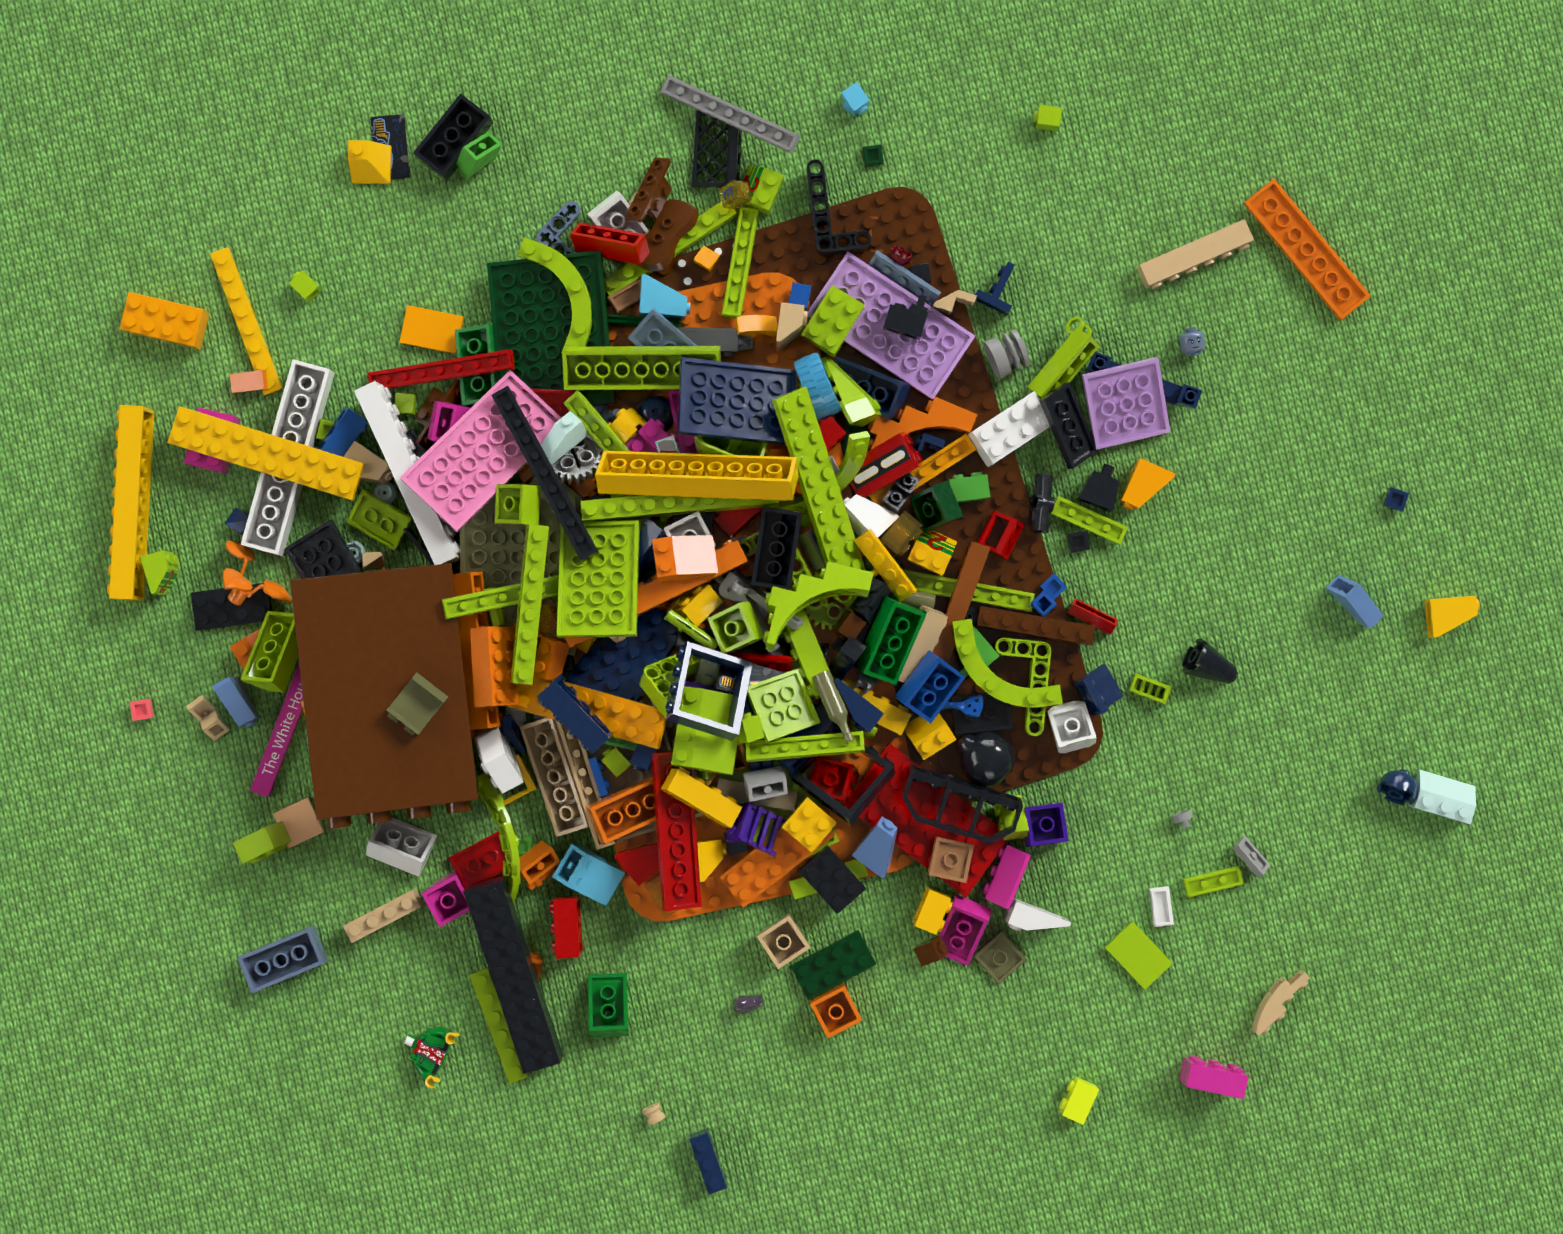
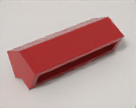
[1067,599,1118,635]

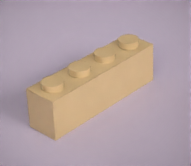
[898,604,948,683]
[343,888,424,943]

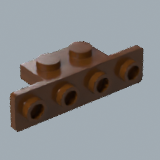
[625,157,672,222]
[413,379,461,450]

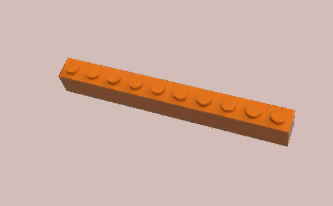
[565,539,748,648]

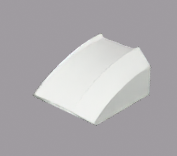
[1047,701,1097,753]

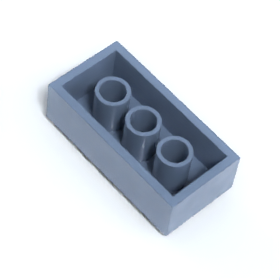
[237,925,329,993]

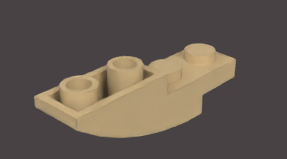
[1252,970,1310,1036]

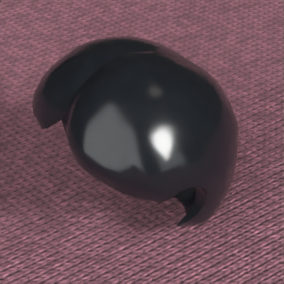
[957,731,1015,788]

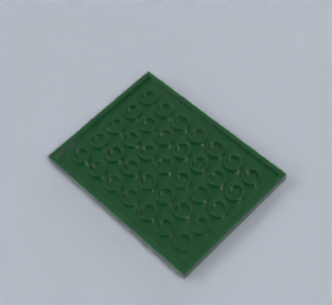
[487,250,616,406]

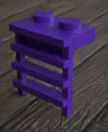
[726,802,787,857]

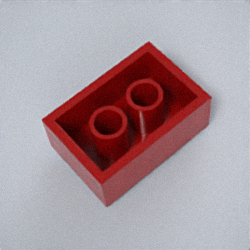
[550,895,583,959]

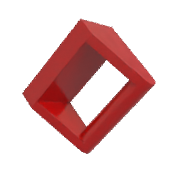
[977,510,1024,560]

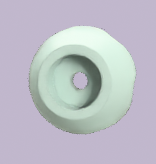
[373,482,397,504]
[347,541,366,564]

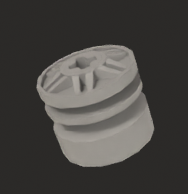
[983,329,1030,379]

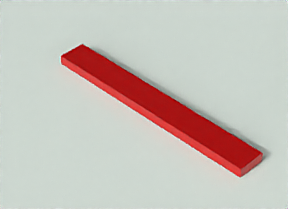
[368,349,515,390]

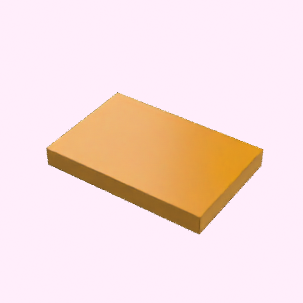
[400,305,464,355]

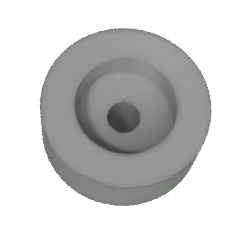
[1172,809,1193,829]

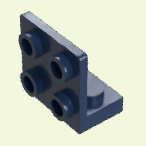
[1074,664,1123,716]

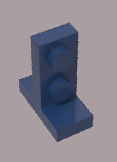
[975,262,1015,316]

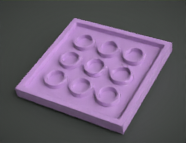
[1082,357,1170,450]

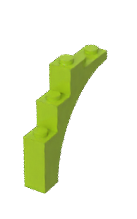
[763,562,873,651]

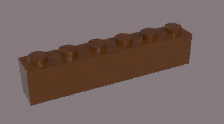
[975,606,1095,646]

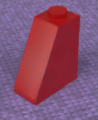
[614,842,659,886]

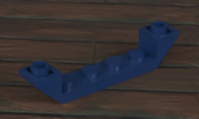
[1087,352,1202,409]

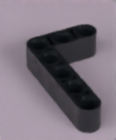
[806,159,871,256]

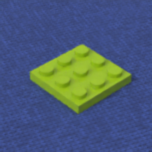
[747,669,821,743]

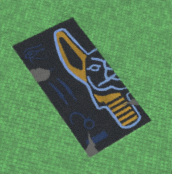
[370,114,410,179]
[716,664,784,697]

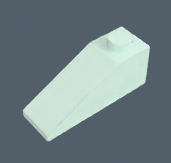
[541,411,588,464]

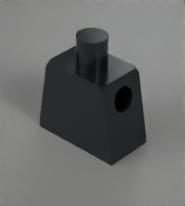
[1076,464,1119,512]

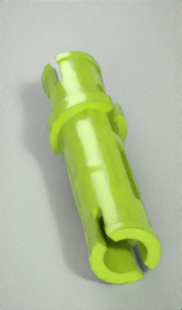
[664,609,718,650]

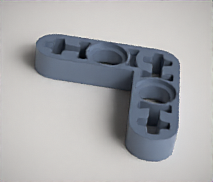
[537,201,581,254]

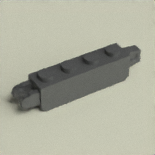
[676,327,753,357]

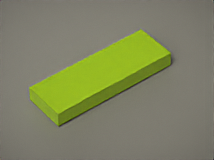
[1182,865,1244,898]

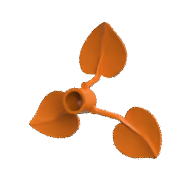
[223,540,292,605]

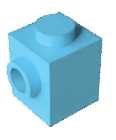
[841,82,870,116]

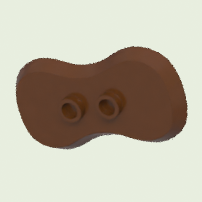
[636,199,698,271]

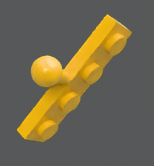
[854,528,917,602]

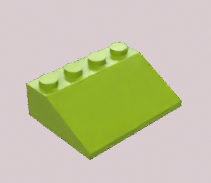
[671,686,738,775]

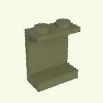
[386,672,448,736]

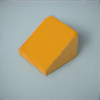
[693,246,720,272]

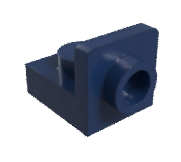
[915,433,945,453]

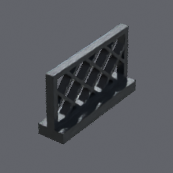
[692,111,742,190]

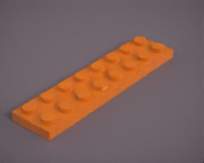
[1243,179,1371,321]

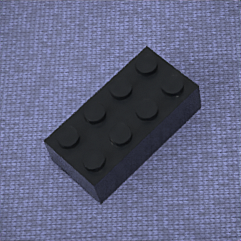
[413,93,494,182]

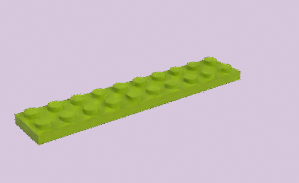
[772,387,865,570]

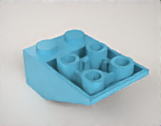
[552,842,626,906]

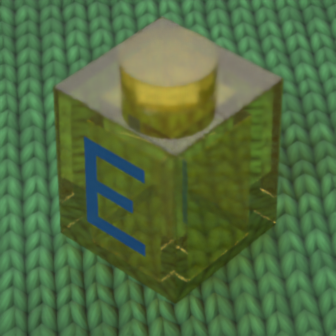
[719,180,752,209]

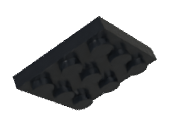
[284,520,361,579]

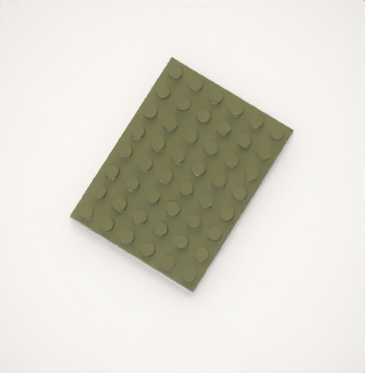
[460,498,576,655]

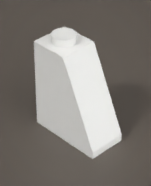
[843,494,899,537]

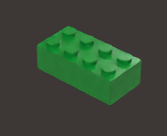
[855,596,926,685]

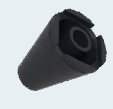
[1182,638,1238,684]

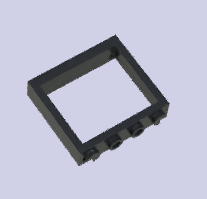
[789,727,896,826]

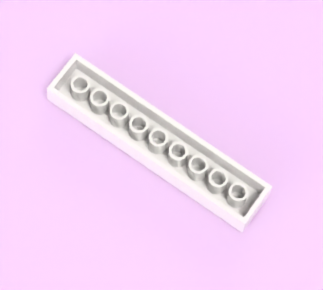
[241,359,334,556]
[354,381,460,565]

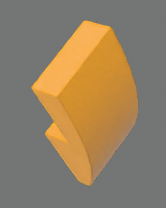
[735,315,778,338]

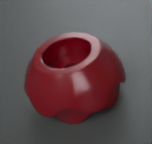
[890,245,912,266]

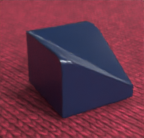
[225,508,249,535]

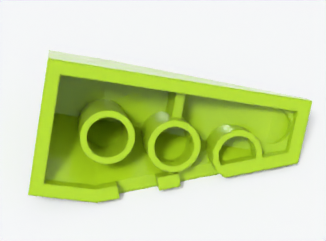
[821,357,881,427]

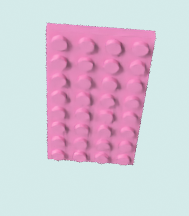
[400,370,561,532]

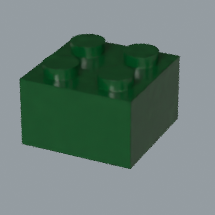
[909,481,963,533]

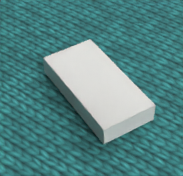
[1149,886,1174,927]

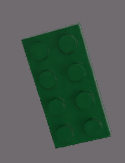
[790,930,876,1001]

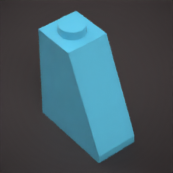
[639,274,690,319]

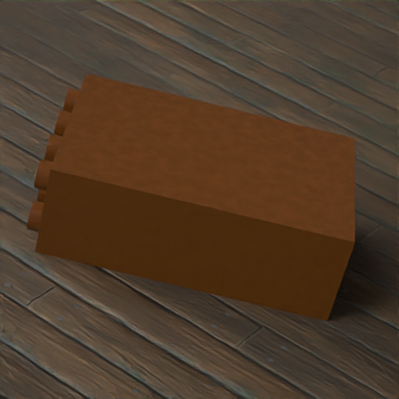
[290,563,478,829]

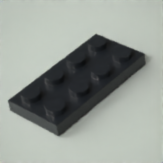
[1039,382,1098,469]
[191,583,272,631]

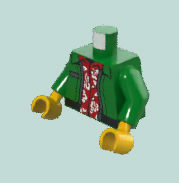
[404,1027,460,1089]

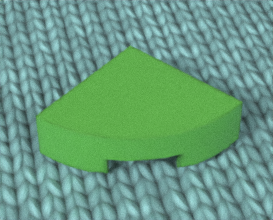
[518,836,533,855]

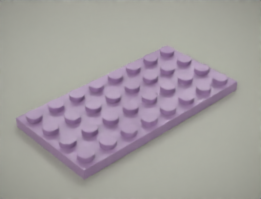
[808,252,975,400]

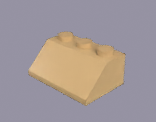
[776,302,808,351]

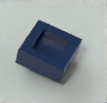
[1383,487,1409,512]

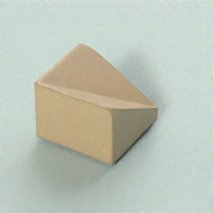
[362,552,386,569]

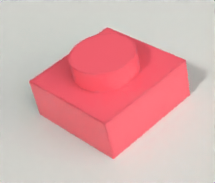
[130,699,154,721]

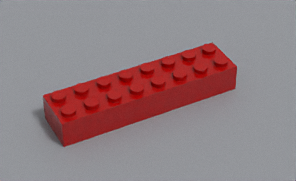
[714,416,846,539]

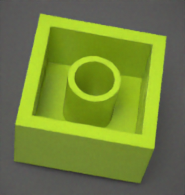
[707,601,764,654]
[233,821,292,864]

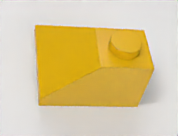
[348,140,392,184]
[697,838,727,882]

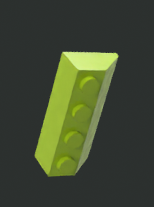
[241,611,298,693]

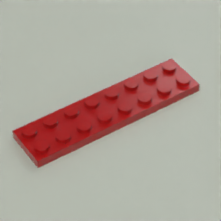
[652,751,702,911]

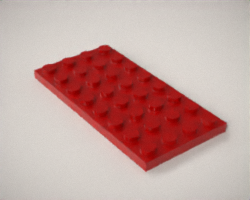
[843,743,1007,898]

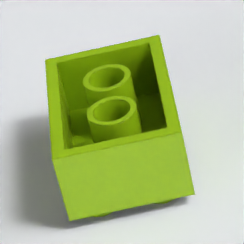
[801,285,865,357]

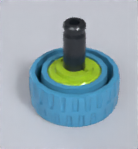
[794,353,842,420]

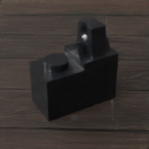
[883,295,928,341]

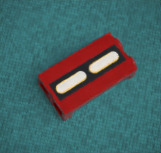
[850,432,923,498]

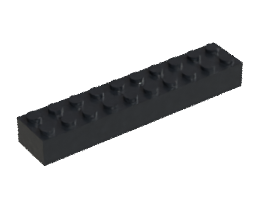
[464,876,563,1074]

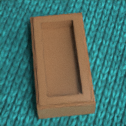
[607,279,641,315]

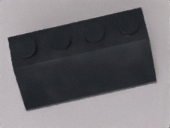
[751,506,802,590]

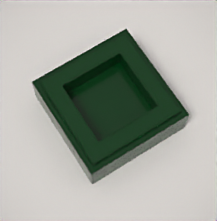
[862,145,884,167]

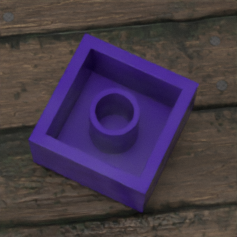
[1024,803,1069,847]

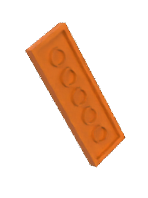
[720,827,835,908]

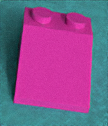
[938,894,992,966]

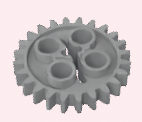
[552,435,604,485]

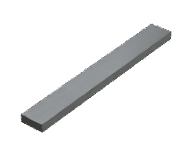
[660,75,801,154]

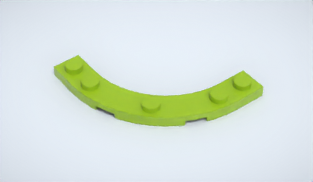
[518,237,592,351]
[771,431,870,514]
[952,619,1063,708]
[476,774,521,903]

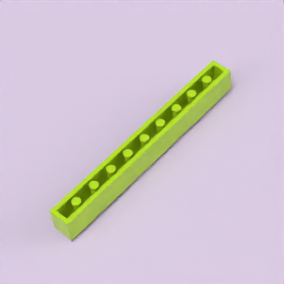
[581,495,779,522]

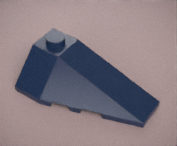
[834,356,911,419]

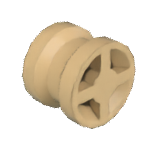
[642,1102,666,1125]

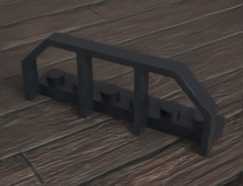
[902,764,1023,844]

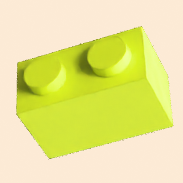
[1059,1076,1099,1125]

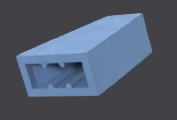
[1326,575,1383,629]
[212,677,261,728]
[852,816,897,879]

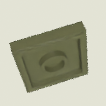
[973,930,1027,985]

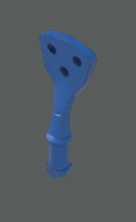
[941,695,983,718]

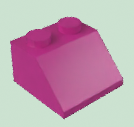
[421,871,469,927]

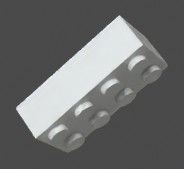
[967,391,1050,467]
[474,725,523,794]

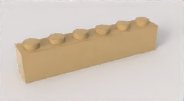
[1136,219,1254,290]

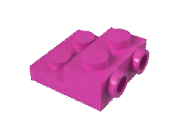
[626,418,679,453]

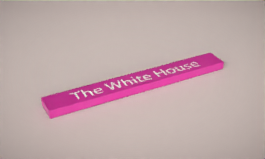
[250,664,303,797]

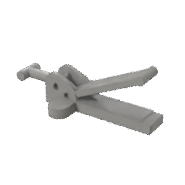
[714,570,804,652]

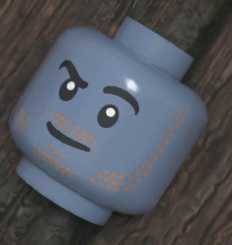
[1179,327,1206,356]

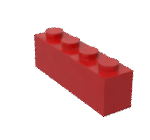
[570,222,650,265]

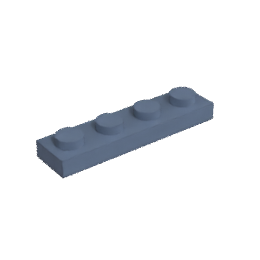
[868,250,941,307]

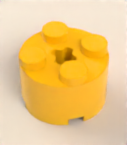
[608,408,647,445]

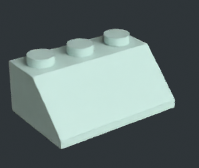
[1408,770,1476,824]

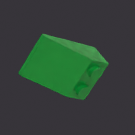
[588,973,629,1038]

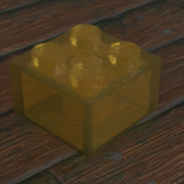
[880,511,923,557]

